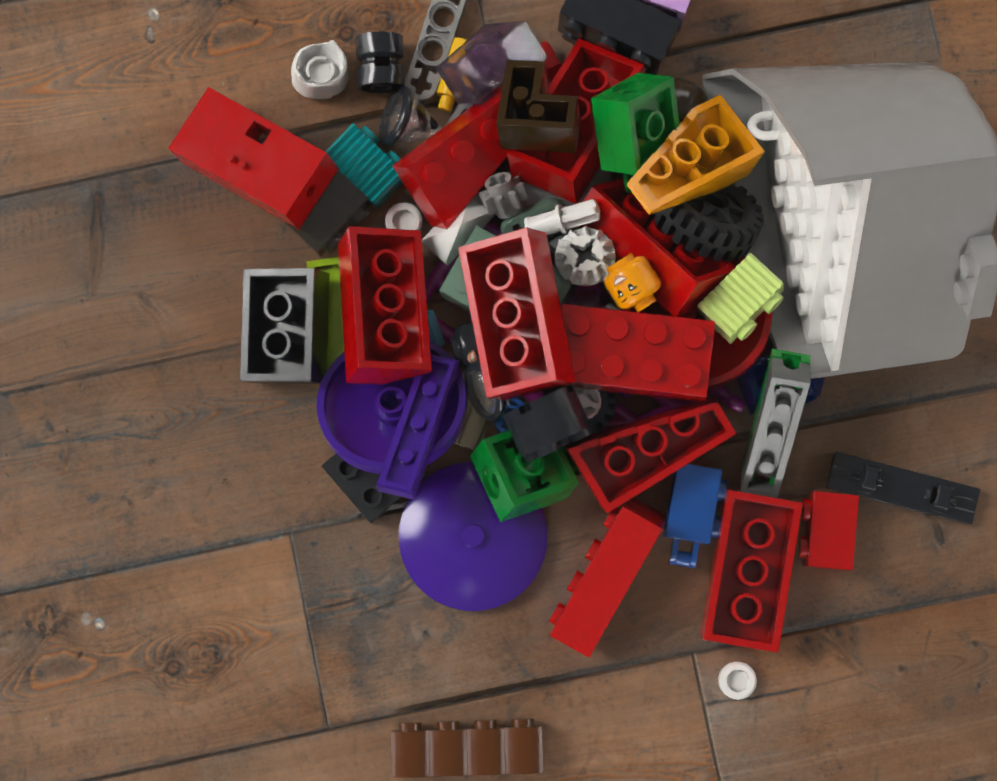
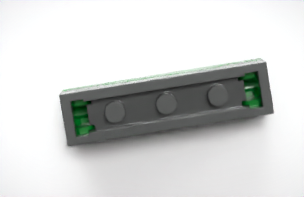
[740,348,811,498]

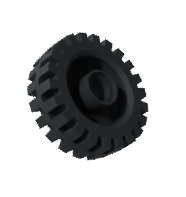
[652,182,765,262]

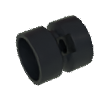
[356,31,405,93]

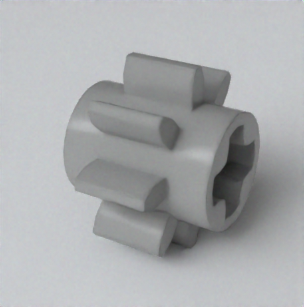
[479,172,529,219]

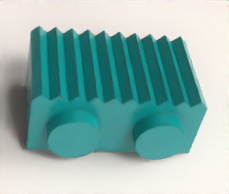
[325,123,403,210]

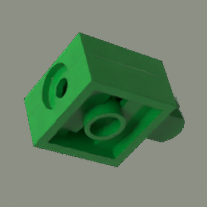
[591,73,679,194]
[470,431,579,523]

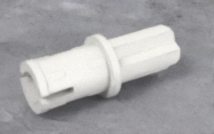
[524,199,601,235]

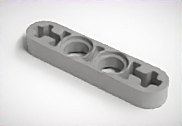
[405,0,468,104]

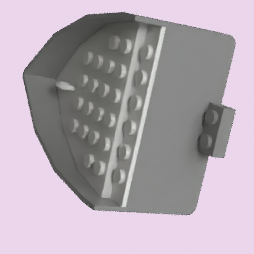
[702,62,997,379]

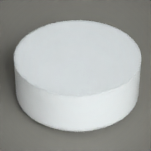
[385,203,422,230]
[718,661,757,700]

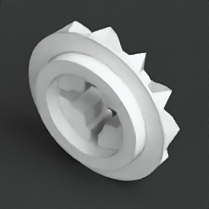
[555,225,616,286]

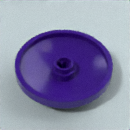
[316,341,468,474]
[399,462,548,611]

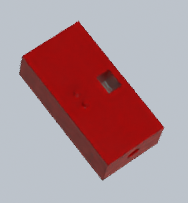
[168,87,339,230]

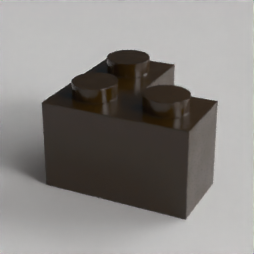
[496,59,581,153]

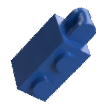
[663,464,727,569]

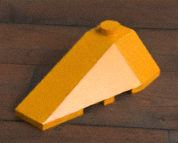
[627,94,765,215]

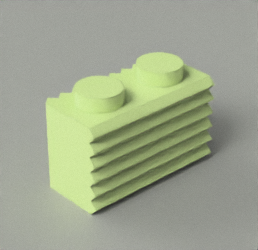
[697,253,784,344]

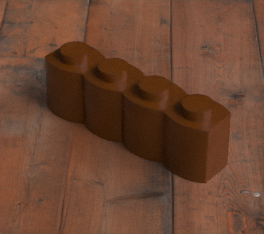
[391,718,544,778]

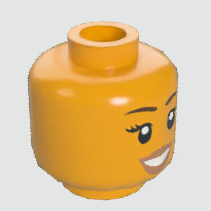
[604,253,661,312]

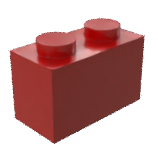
[798,491,859,571]

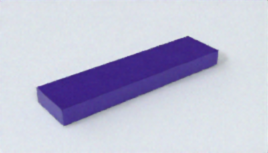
[376,354,461,500]

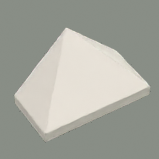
[422,193,496,266]

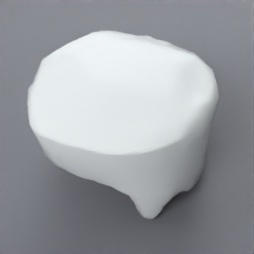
[291,40,349,100]

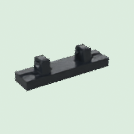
[825,452,981,525]

